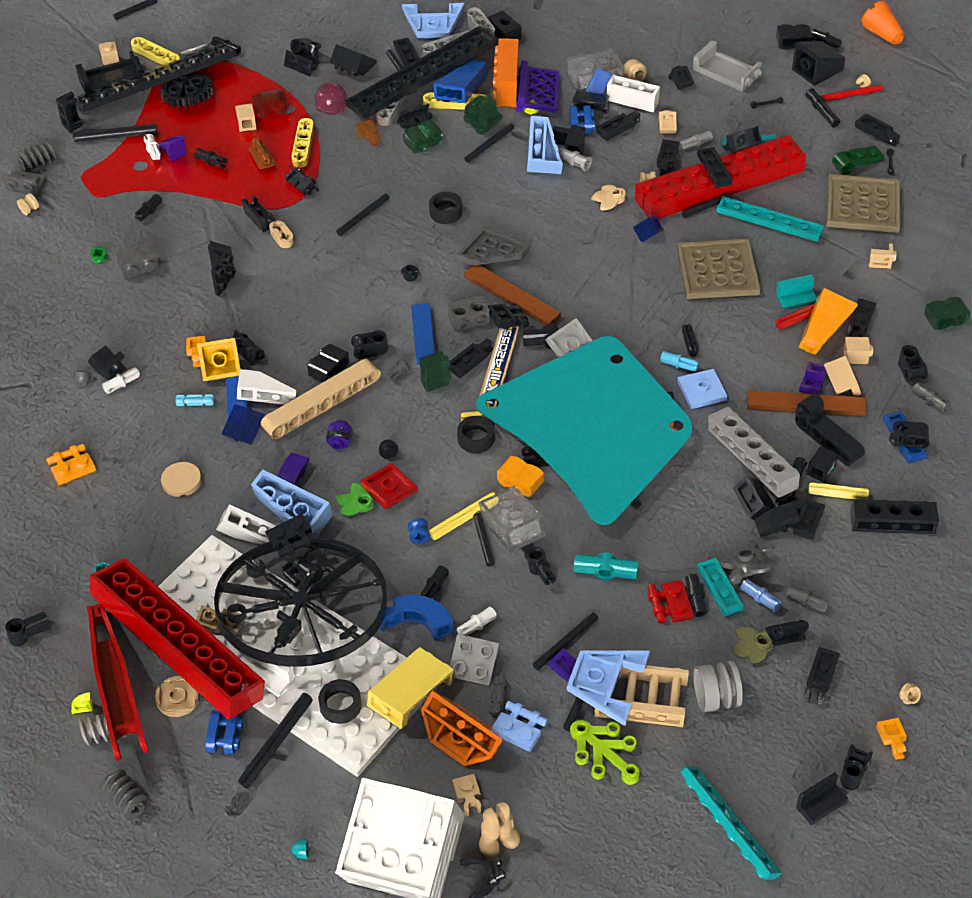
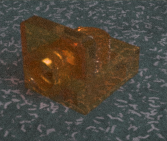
[356,120,379,147]

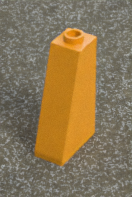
[798,288,858,355]

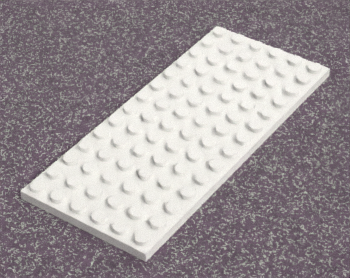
[158,535,437,777]

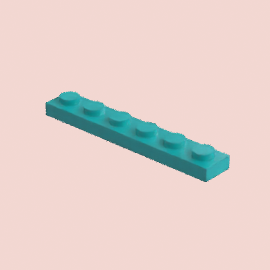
[717,196,824,242]
[680,766,782,880]

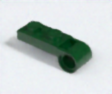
[832,146,885,175]

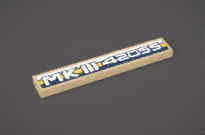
[476,326,520,411]

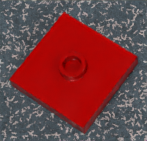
[360,463,417,509]

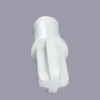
[144,134,161,160]
[102,367,140,394]
[457,607,497,636]

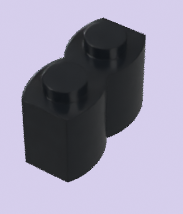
[776,24,812,49]
[307,344,349,383]

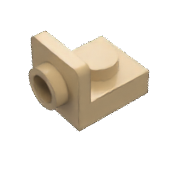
[658,110,677,133]
[868,243,896,269]

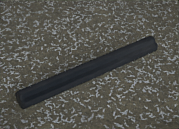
[73,124,158,142]
[238,693,313,788]

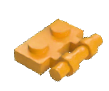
[46,444,96,486]

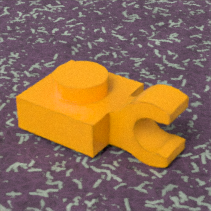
[186,336,206,367]
[876,718,907,760]

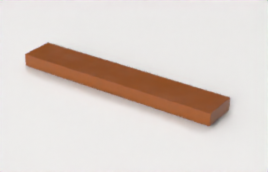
[464,265,561,325]
[747,390,866,417]

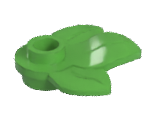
[336,483,374,516]

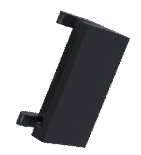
[572,90,610,115]
[56,91,83,133]
[241,195,276,233]

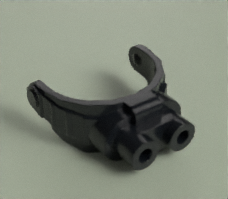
[460,857,506,898]

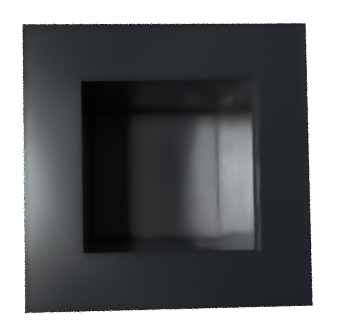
[807,447,838,483]

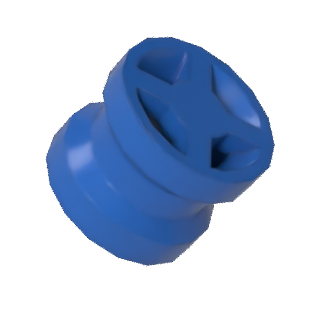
[408,518,430,544]

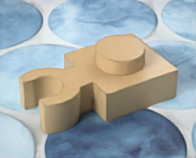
[452,774,481,816]

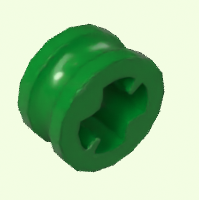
[90,247,108,264]

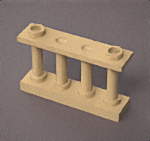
[594,665,689,727]

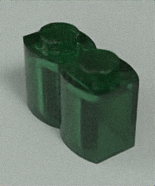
[403,120,443,153]
[924,297,971,330]
[419,351,451,393]

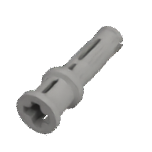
[557,145,592,172]

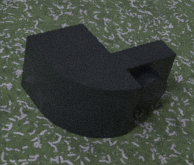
[552,125,585,155]
[726,126,762,153]
[87,345,126,380]

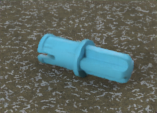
[660,351,699,372]

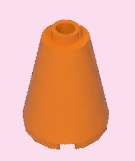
[861,0,905,45]

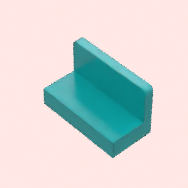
[775,275,817,310]

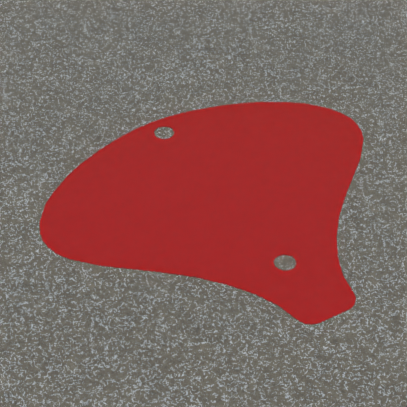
[81,60,320,209]

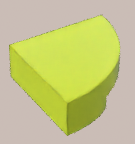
[72,692,94,714]

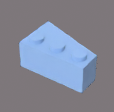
[527,116,563,174]

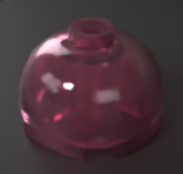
[315,83,347,115]

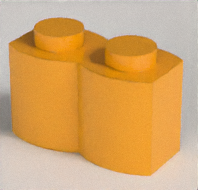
[497,456,544,497]

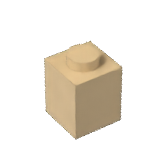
[99,41,119,66]
[235,104,256,132]
[843,337,873,364]

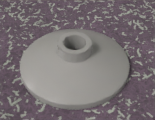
[180,42,211,56]

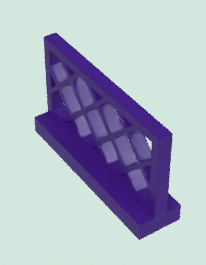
[516,60,559,113]

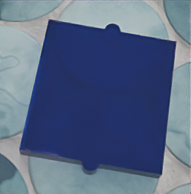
[222,404,265,445]

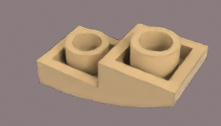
[196,605,241,635]

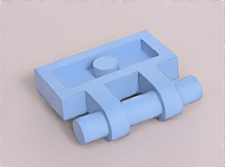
[492,701,548,752]

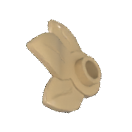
[591,185,626,211]

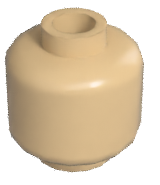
[623,59,647,82]

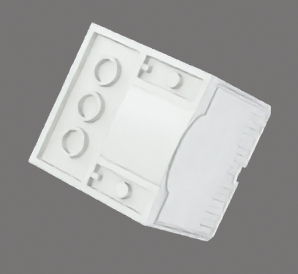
[335,778,465,898]

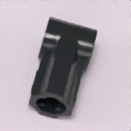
[523,324,559,349]
[5,611,51,646]

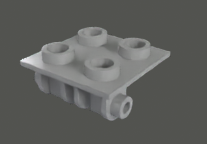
[450,634,499,686]

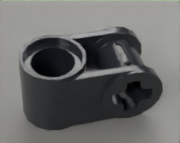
[290,38,322,62]
[351,330,388,359]
[898,345,928,382]
[889,420,930,449]
[840,744,873,790]

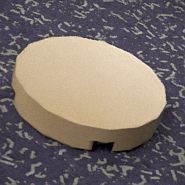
[161,462,201,497]
[155,676,200,717]

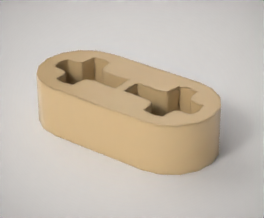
[269,220,294,248]

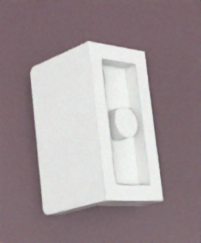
[250,646,295,696]

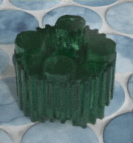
[463,95,503,135]

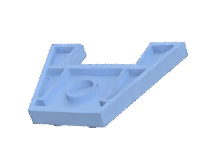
[402,3,465,39]
[567,651,650,726]

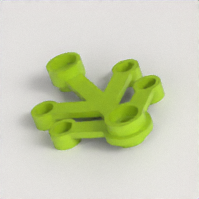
[570,720,640,785]

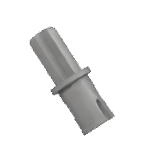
[680,131,713,150]

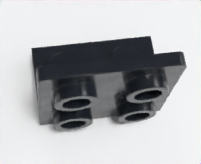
[208,241,236,296]

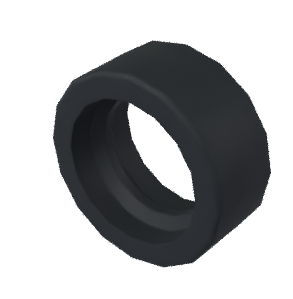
[429,192,462,224]
[457,416,495,453]
[318,679,362,724]

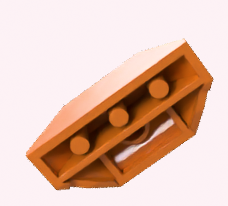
[421,691,504,766]

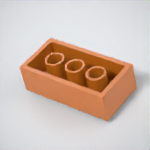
[493,39,519,107]

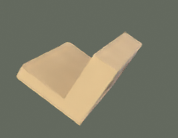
[824,356,862,397]

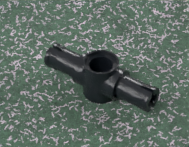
[518,537,556,585]

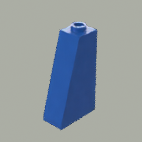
[434,60,487,103]

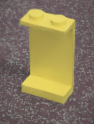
[367,647,454,729]

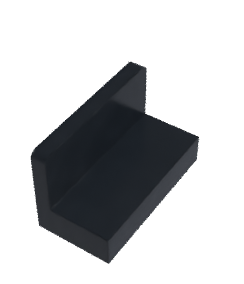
[733,476,776,520]
[796,772,848,825]

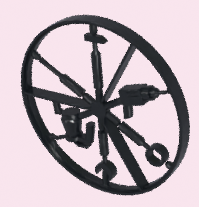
[214,537,387,667]

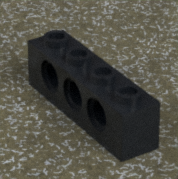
[851,499,939,534]

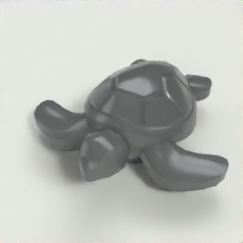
[716,540,774,584]

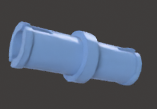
[740,578,782,612]

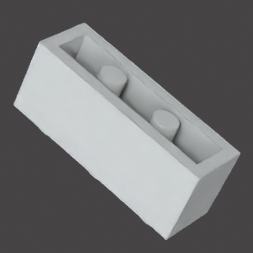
[607,75,660,112]

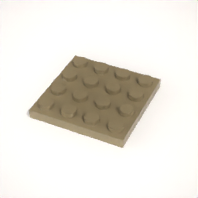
[827,174,900,233]
[677,239,760,299]

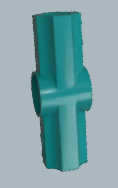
[574,553,638,581]

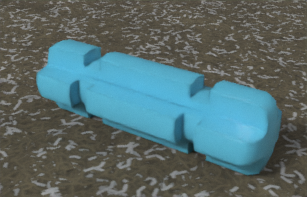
[176,394,214,406]

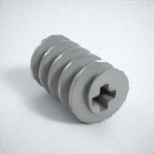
[79,715,127,746]

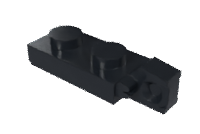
[596,110,641,140]
[855,113,900,146]
[657,139,680,176]
[446,338,493,378]

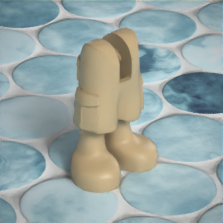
[479,802,520,859]

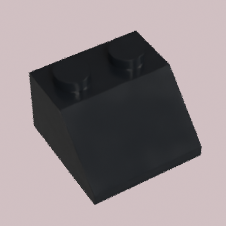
[329,44,377,77]

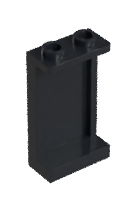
[75,51,144,95]

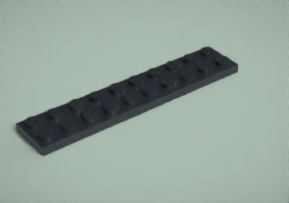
[345,26,499,119]
[75,44,236,112]

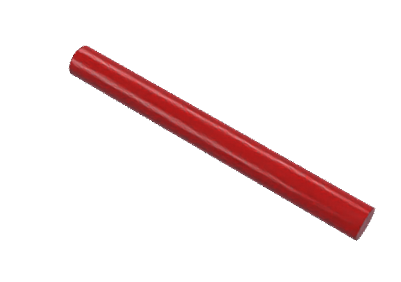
[820,84,883,101]

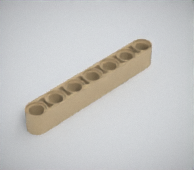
[261,359,381,439]

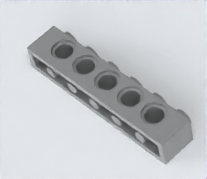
[708,407,800,498]

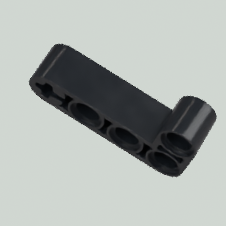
[795,393,865,466]

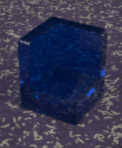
[633,215,664,242]

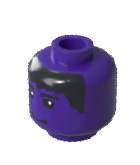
[326,420,353,450]

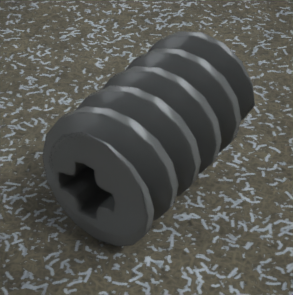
[17,140,56,172]
[100,769,147,820]

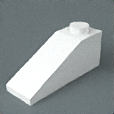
[237,369,296,405]
[216,504,276,545]

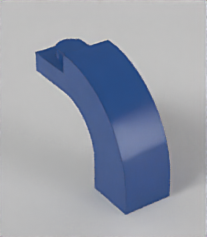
[377,595,454,641]

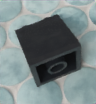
[792,41,845,86]

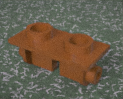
[248,138,276,170]

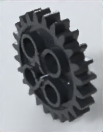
[160,72,215,108]

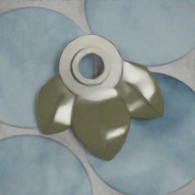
[732,627,773,664]

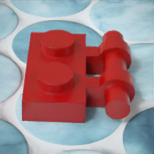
[647,580,693,623]

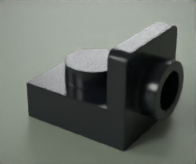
[668,65,694,90]

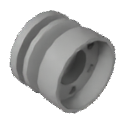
[693,660,743,713]

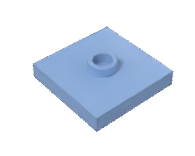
[677,369,728,409]

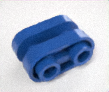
[569,105,595,134]
[205,710,244,754]

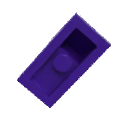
[158,135,186,161]

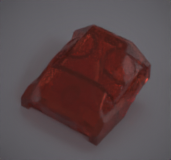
[252,89,289,117]

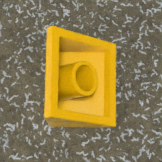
[197,338,240,382]

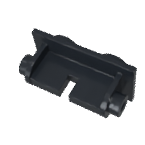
[284,50,318,76]
[397,104,433,129]
[285,165,319,195]
[232,330,265,366]
[765,620,809,647]

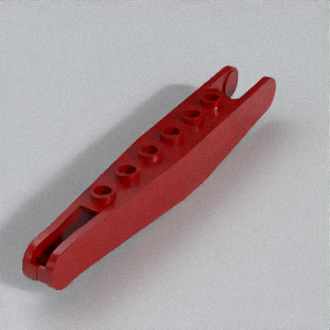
[86,603,148,761]

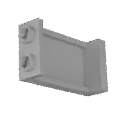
[693,40,762,92]

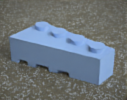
[251,470,333,537]

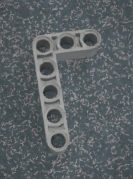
[422,7,495,57]

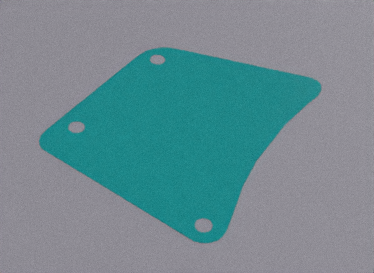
[476,336,692,525]

